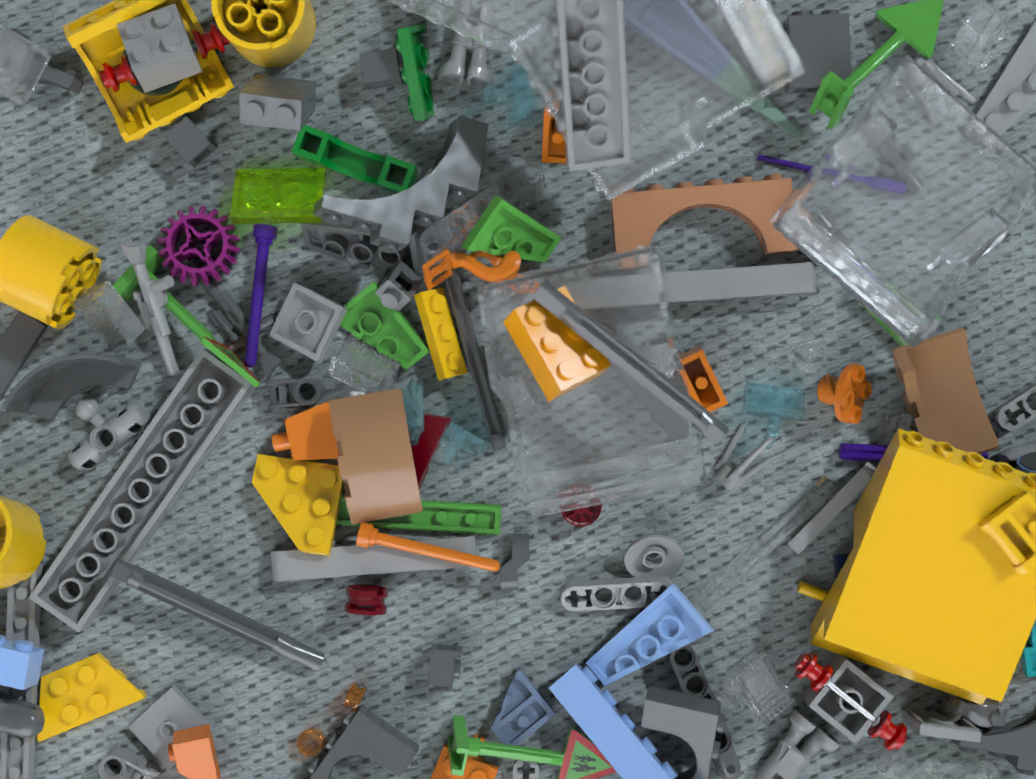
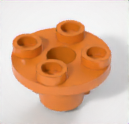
[817,363,872,424]

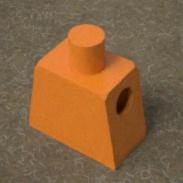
[271,402,343,461]

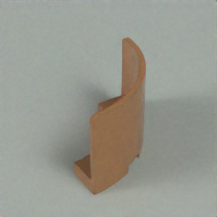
[892,328,999,454]
[329,388,423,525]

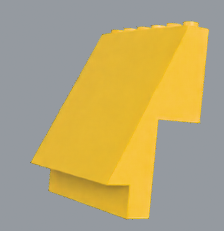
[810,428,1036,705]

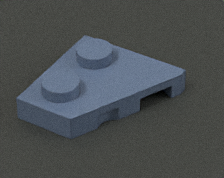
[491,668,556,746]

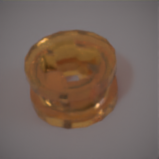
[342,681,367,712]
[297,727,325,757]

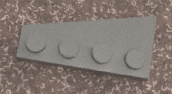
[968,20,1036,146]

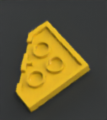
[252,454,344,556]

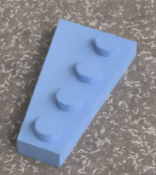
[586,584,715,686]

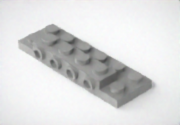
[548,0,631,172]

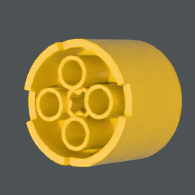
[211,0,316,68]
[0,215,102,329]
[0,496,46,589]

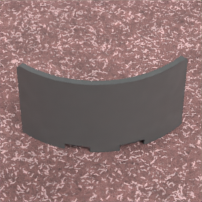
[1,354,142,421]

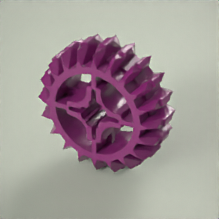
[157,206,241,287]

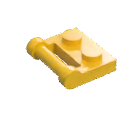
[978,490,1036,575]

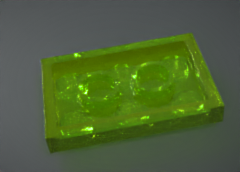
[230,168,327,224]

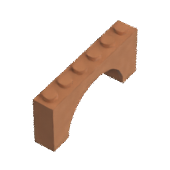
[609,174,798,268]

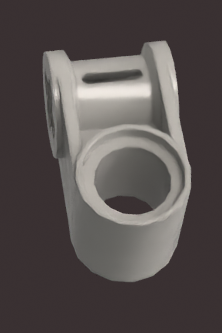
[98,747,161,779]

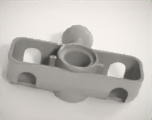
[68,397,152,472]

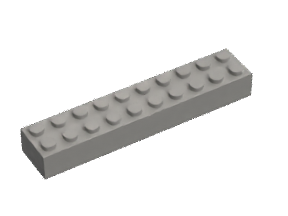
[29,348,256,632]

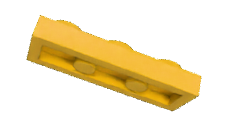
[414,288,468,381]

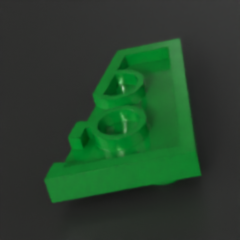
[396,22,434,121]

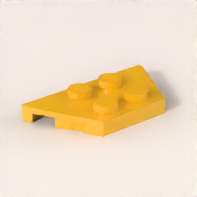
[37,652,147,742]

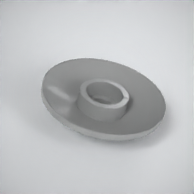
[624,535,684,577]

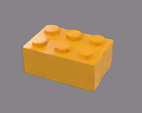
[503,286,611,402]

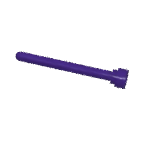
[244,224,278,368]

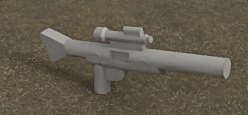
[121,242,180,376]

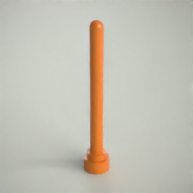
[356,522,500,572]

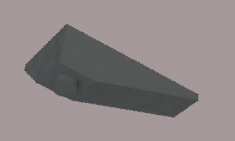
[301,218,429,281]

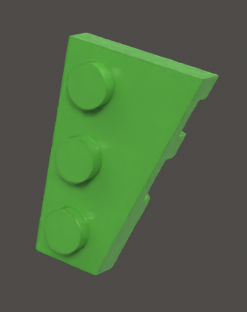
[461,194,562,263]
[340,282,430,370]

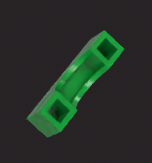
[291,125,419,194]

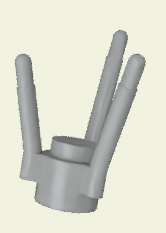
[907,56,976,126]
[713,423,773,492]

